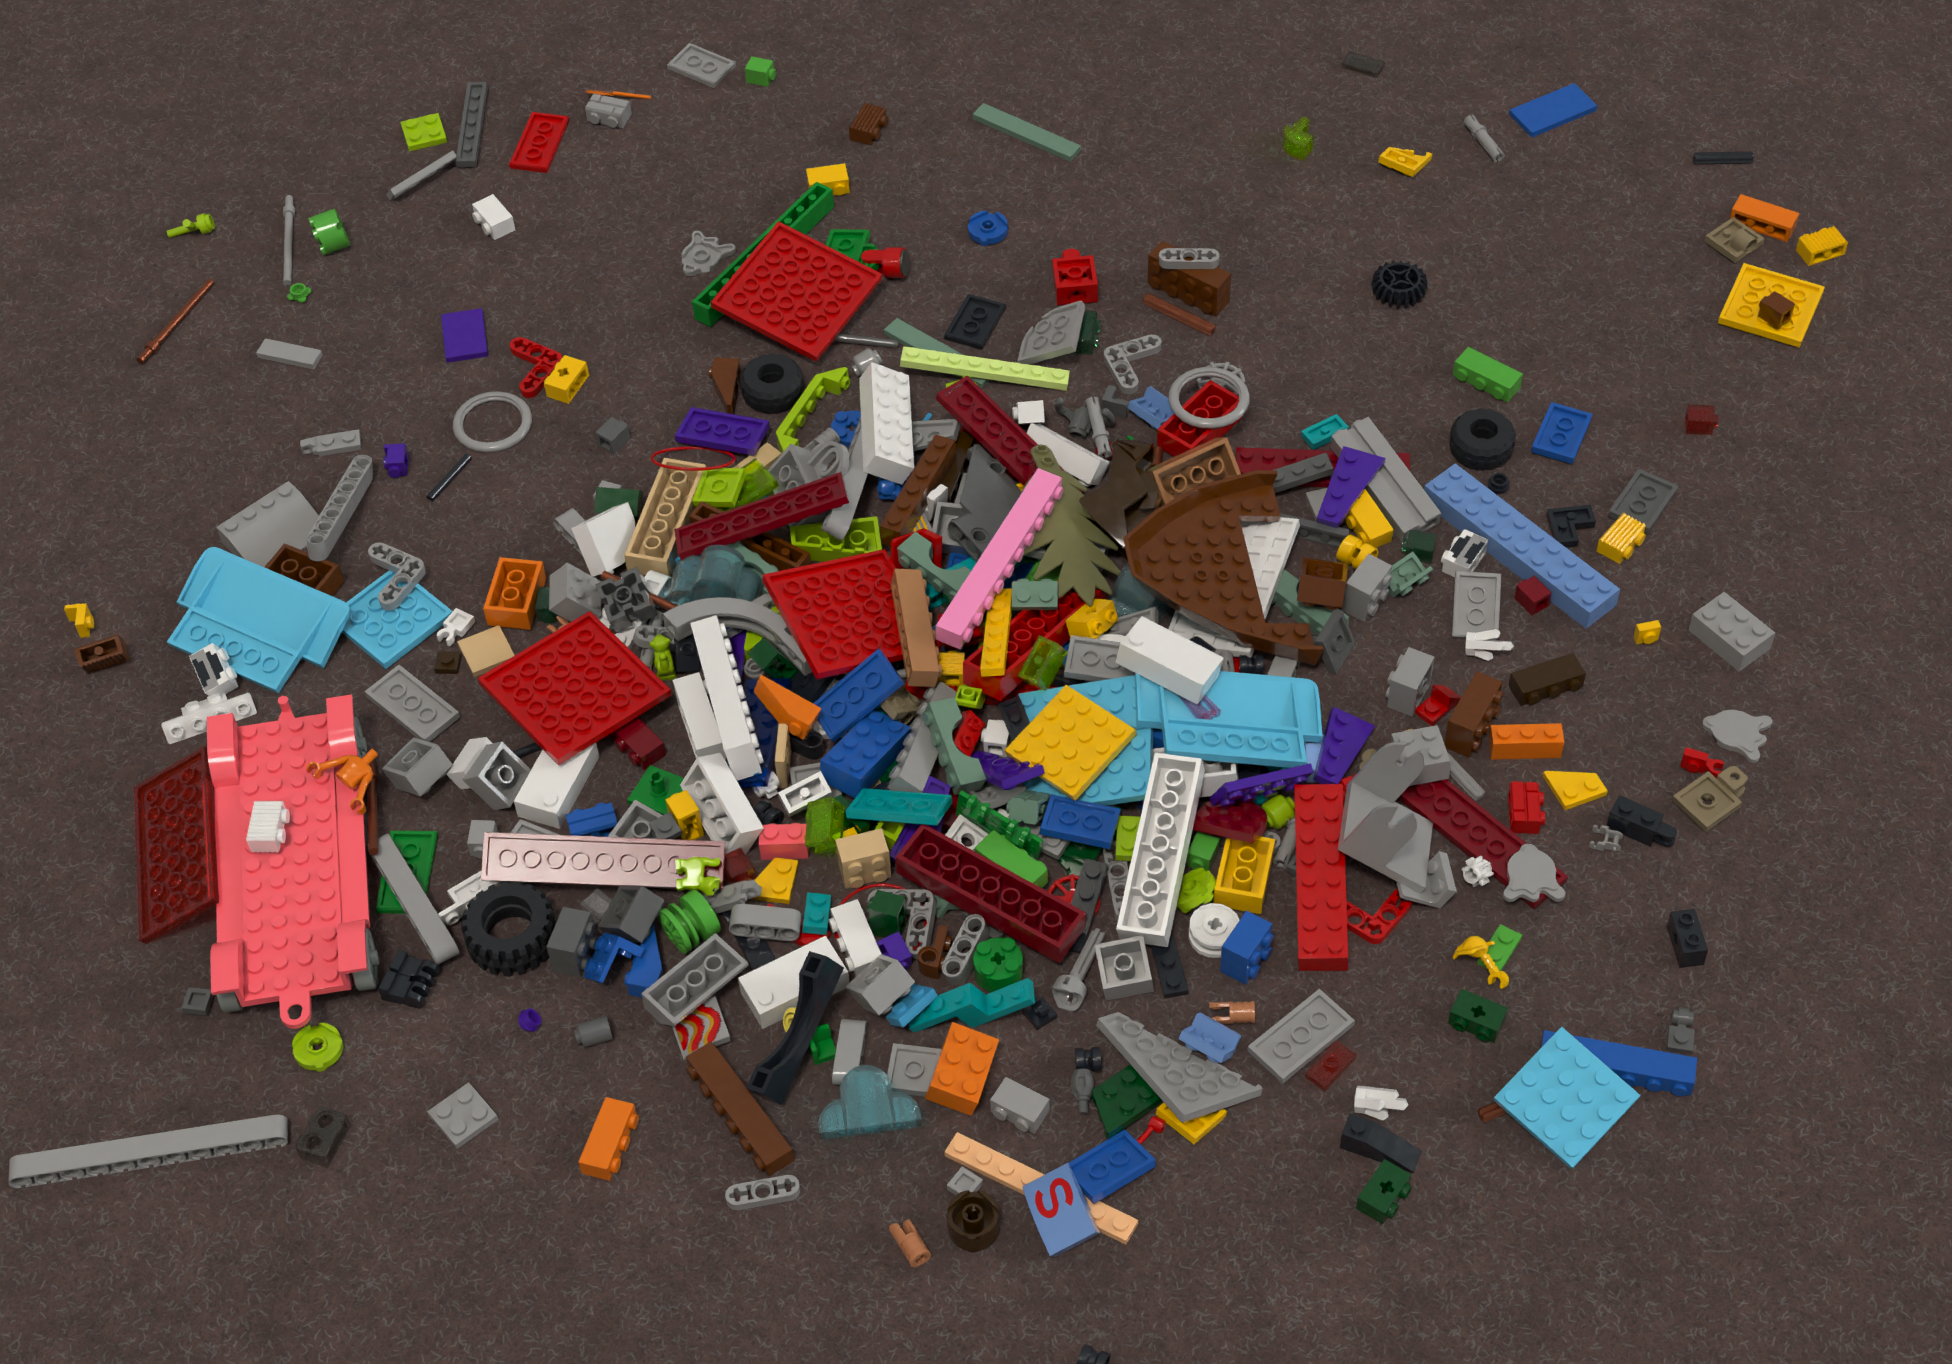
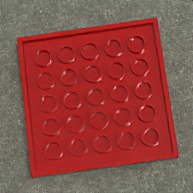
[711,221,882,362]
[762,549,942,679]
[478,611,672,766]

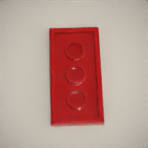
[509,112,570,173]

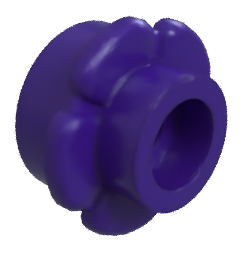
[518,1008,541,1032]

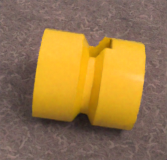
[1336,535,1378,570]

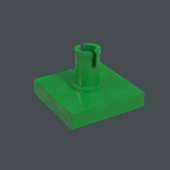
[627,765,684,815]

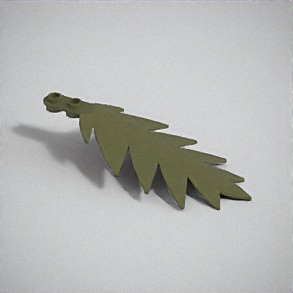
[1021,444,1122,607]

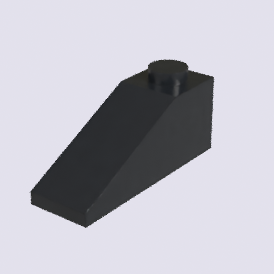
[1340,1113,1422,1174]

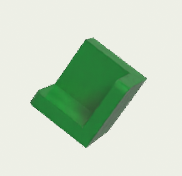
[808,1024,836,1065]

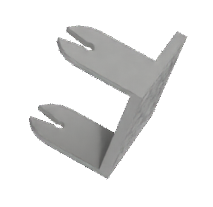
[1338,741,1433,893]

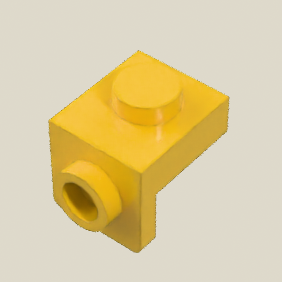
[64,603,94,638]

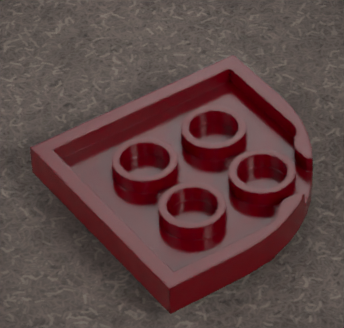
[1193,800,1267,843]

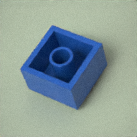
[1220,911,1274,985]

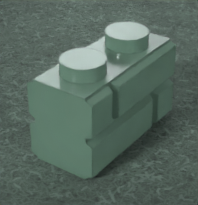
[1006,790,1051,825]

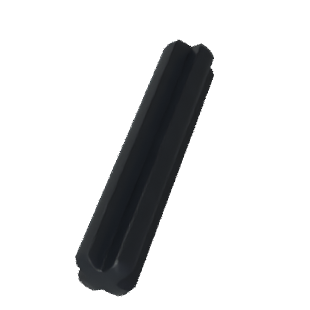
[1693,151,1754,164]

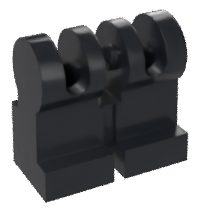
[378,949,441,1009]

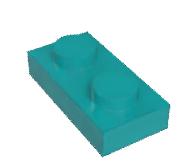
[1301,414,1349,450]
[802,892,831,935]

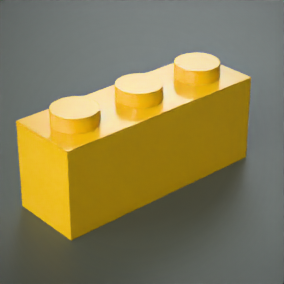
[1345,489,1394,548]

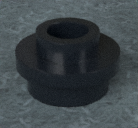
[1488,473,1510,493]

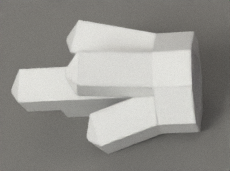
[1465,629,1514,661]
[1354,1086,1408,1120]

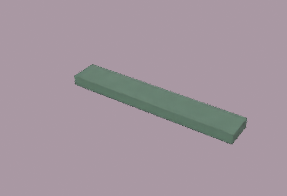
[972,103,1081,162]
[884,318,990,389]

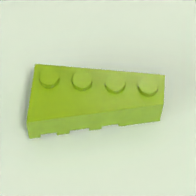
[790,516,882,562]

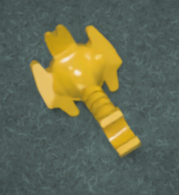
[1453,936,1509,989]

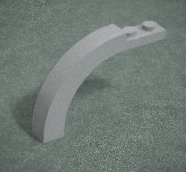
[663,597,812,676]

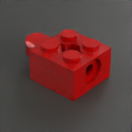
[1052,249,1098,306]

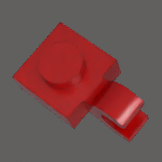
[1680,747,1724,779]

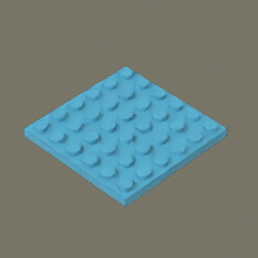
[1016,675,1153,806]

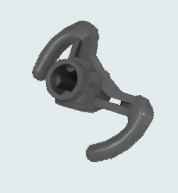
[1054,397,1115,439]

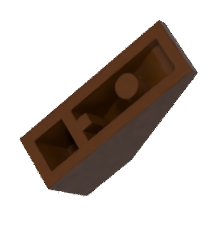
[709,358,741,414]

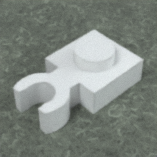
[437,608,475,646]

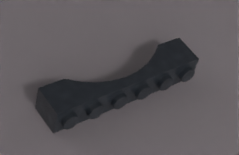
[746,951,844,1105]

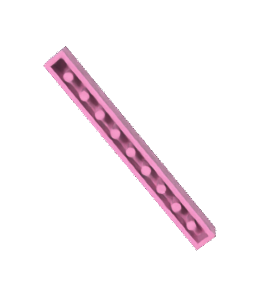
[936,468,1064,650]

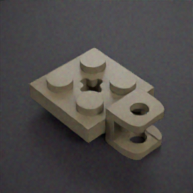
[1672,766,1748,832]

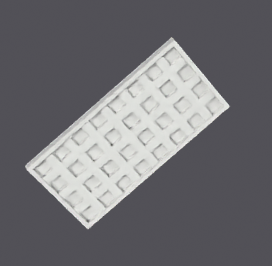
[1168,517,1300,657]

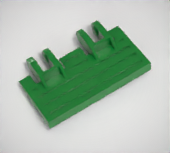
[956,790,1044,860]

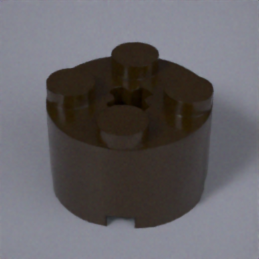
[947,1190,1000,1253]

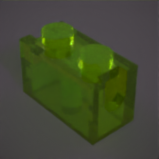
[1018,635,1068,691]
[804,797,845,854]

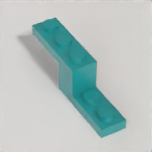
[909,978,1035,1032]

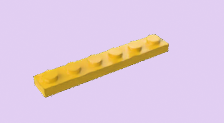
[980,588,1012,677]

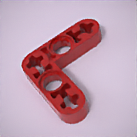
[510,337,562,398]
[1346,889,1413,944]

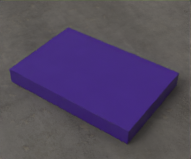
[441,308,488,363]

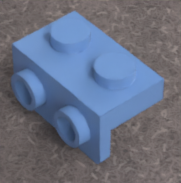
[1128,386,1174,429]
[1179,1013,1241,1063]

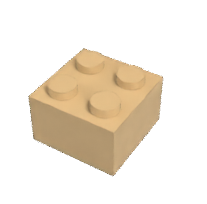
[835,828,892,888]

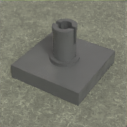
[1311,609,1356,675]

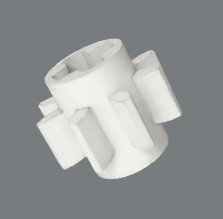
[751,769,780,799]
[1462,856,1493,887]

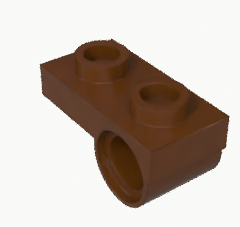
[918,925,953,979]

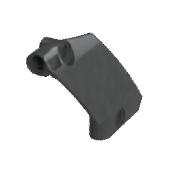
[948,444,1021,562]

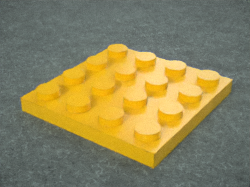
[1718,263,1825,348]
[1005,685,1137,801]

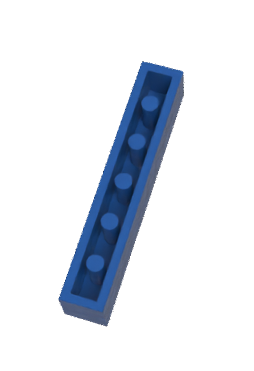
[1540,1030,1697,1096]

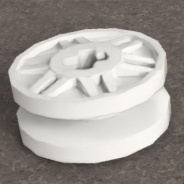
[1188,903,1239,958]

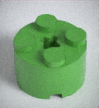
[308,208,350,256]

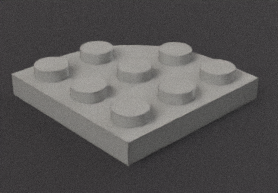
[1018,300,1085,365]

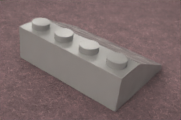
[216,481,319,567]

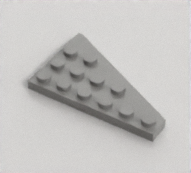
[1096,1012,1263,1123]

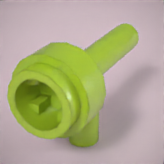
[167,213,215,238]

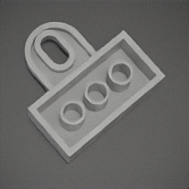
[765,441,849,527]

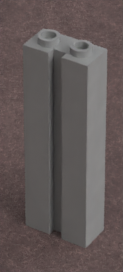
[1330,417,1441,543]

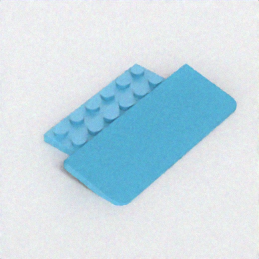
[167,547,350,694]
[1135,671,1322,768]

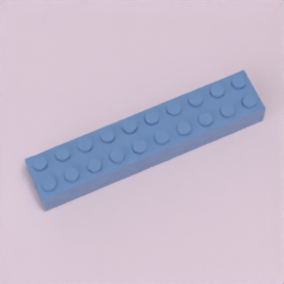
[1424,464,1620,629]

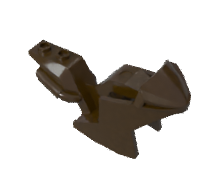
[1079,439,1161,561]

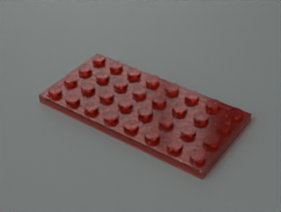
[134,746,219,944]

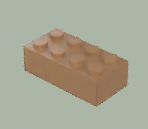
[1146,437,1241,508]

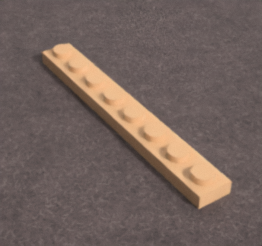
[944,1132,1138,1245]

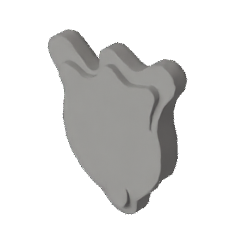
[681,231,736,276]
[1702,710,1772,763]
[1503,844,1565,902]

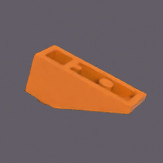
[754,675,822,740]

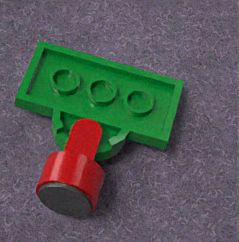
[825,229,910,278]

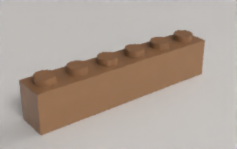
[891,569,942,687]

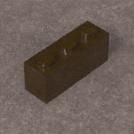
[1509,653,1586,706]

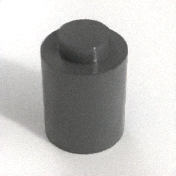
[574,1016,613,1048]

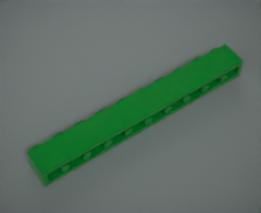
[692,182,834,327]

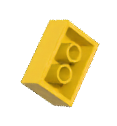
[1214,836,1275,914]

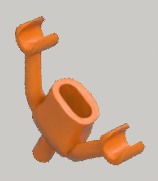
[306,749,378,815]

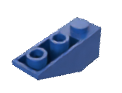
[624,923,663,998]

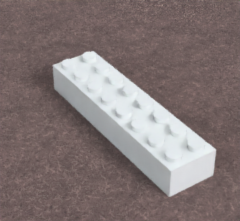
[690,615,764,781]
[1116,753,1205,947]

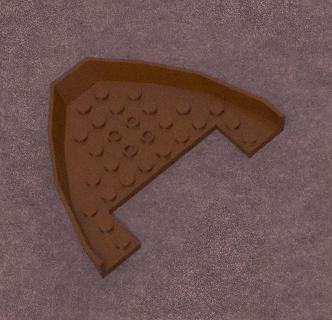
[1123,470,1324,666]

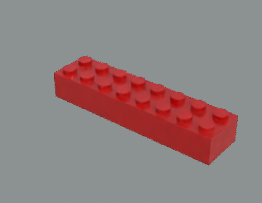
[963,579,1107,701]
[1294,784,1348,971]

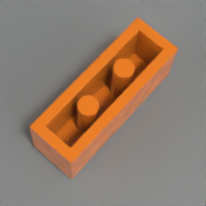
[1730,194,1799,242]
[1488,723,1564,760]
[578,1097,639,1181]

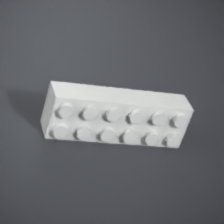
[859,362,914,485]

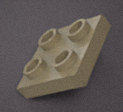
[1704,217,1765,263]
[879,684,921,725]

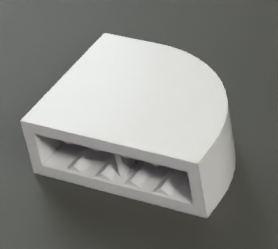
[571,502,636,577]

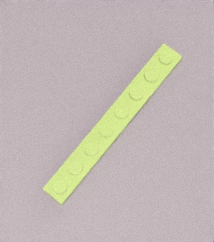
[900,346,1070,391]

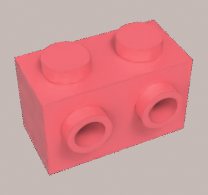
[759,823,809,860]

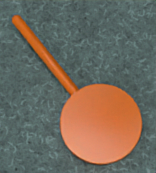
[586,90,651,99]

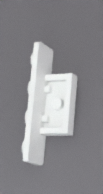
[161,693,257,744]
[438,871,514,926]

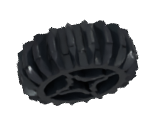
[1371,260,1428,309]

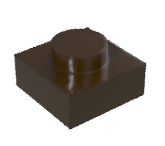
[434,651,461,674]

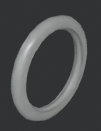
[1168,367,1250,429]
[452,391,532,453]

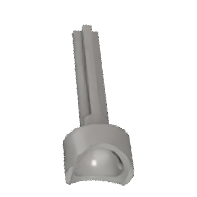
[1052,928,1106,1012]

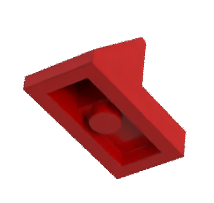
[1415,685,1461,726]

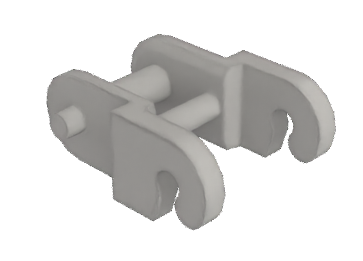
[1589,825,1623,852]

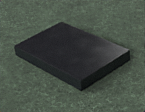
[944,294,1006,350]

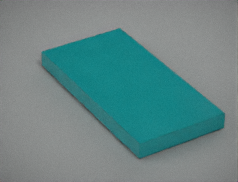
[846,788,952,825]

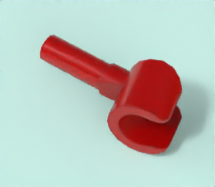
[1136,1116,1166,1145]

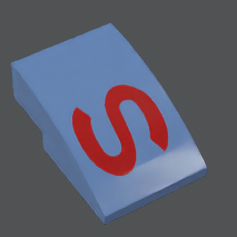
[1022,1163,1100,1257]

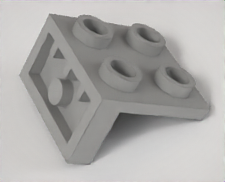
[1396,851,1457,908]

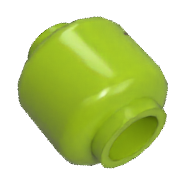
[1261,794,1295,830]

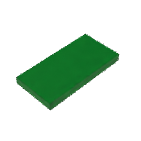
[375,831,438,914]

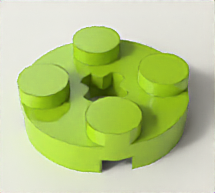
[1176,868,1216,913]
[292,1023,344,1072]

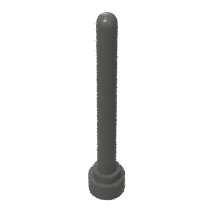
[834,334,899,348]

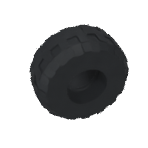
[740,353,804,413]
[1449,408,1516,470]

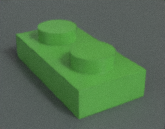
[1477,924,1522,971]

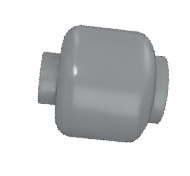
[851,348,884,377]

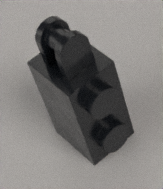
[1607,795,1677,847]

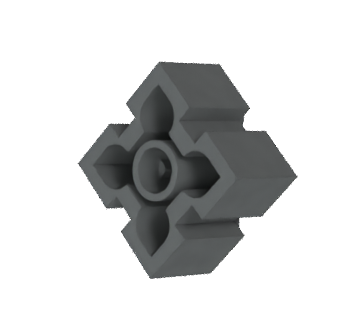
[595,567,658,632]

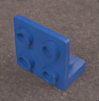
[584,933,644,983]

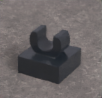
[1023,997,1057,1031]

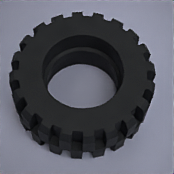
[461,881,556,976]

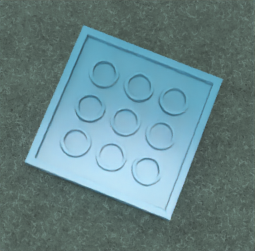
[341,570,453,669]
[1493,1027,1641,1169]

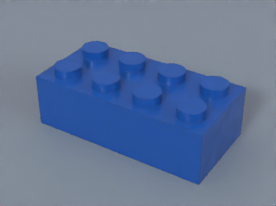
[820,709,911,798]

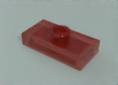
[1305,1040,1357,1092]

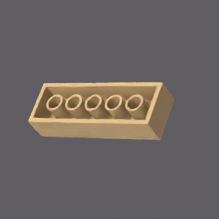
[624,458,706,577]

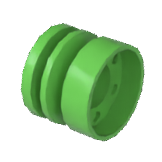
[658,889,721,954]

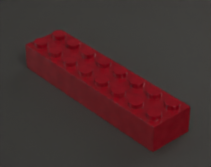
[895,824,1086,963]

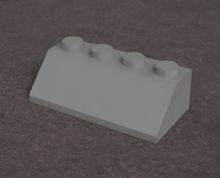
[641,933,749,1026]

